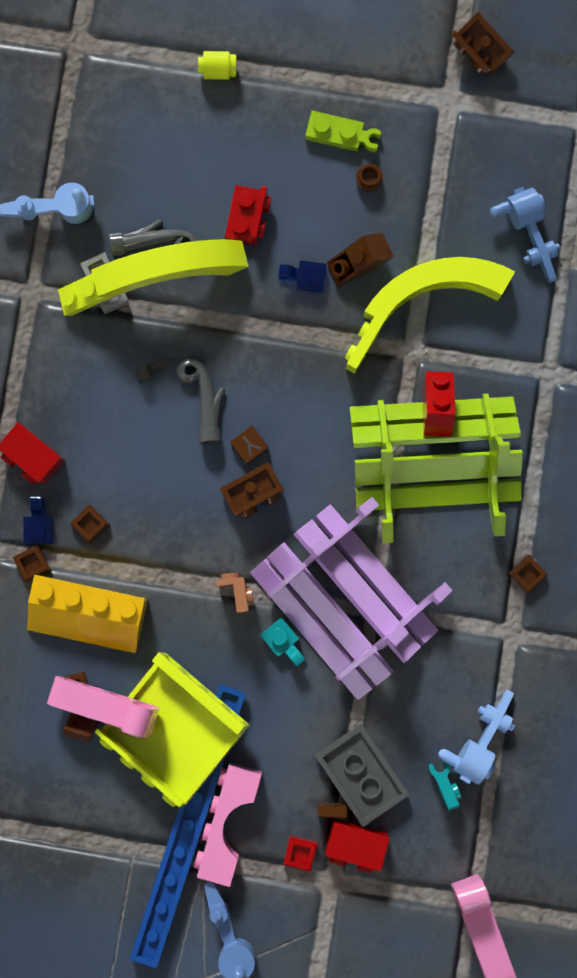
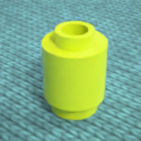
[198,51,236,80]

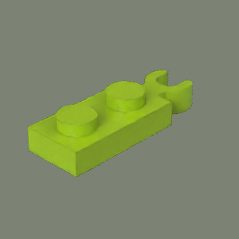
[305,111,381,152]

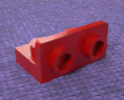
[225,185,271,246]

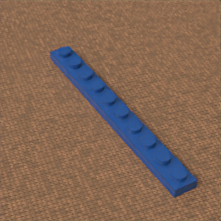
[129,684,246,969]

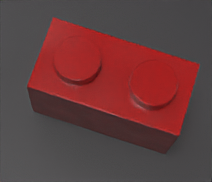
[422,371,456,436]
[0,422,65,485]
[325,818,390,873]

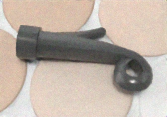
[109,219,198,256]
[177,358,225,445]

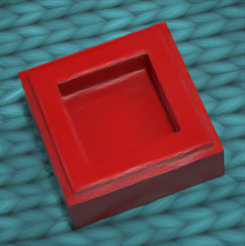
[283,835,317,872]

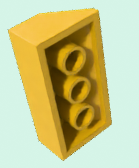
[27,575,148,653]

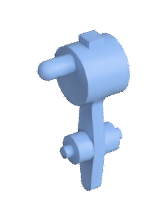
[0,183,96,224]
[438,689,515,785]

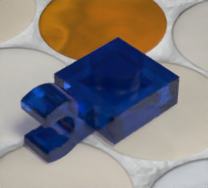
[278,260,327,293]
[23,497,53,544]

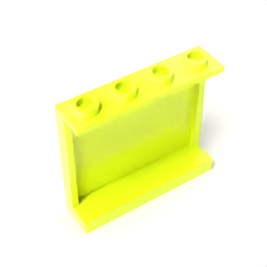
[95,652,250,807]

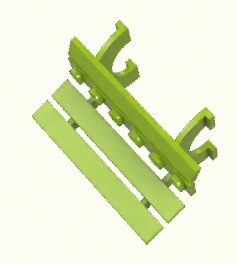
[350,393,523,543]

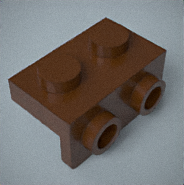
[451,12,515,76]
[220,462,284,520]

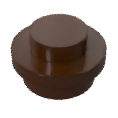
[356,164,383,191]

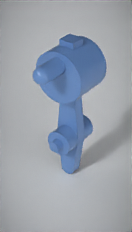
[490,187,561,283]
[204,881,255,978]

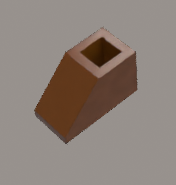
[326,233,394,286]

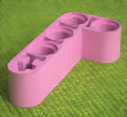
[47,676,160,738]
[451,874,516,978]

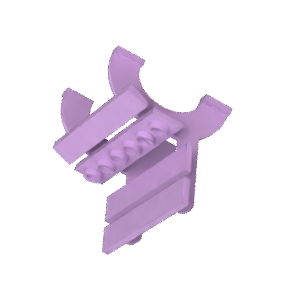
[250,497,453,700]

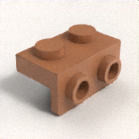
[215,572,254,613]

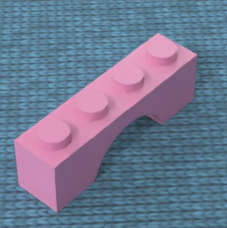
[194,762,262,887]

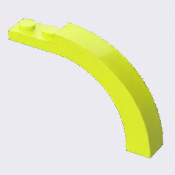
[58,239,249,316]
[344,257,515,374]

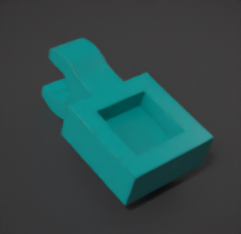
[260,617,306,666]
[429,761,462,812]

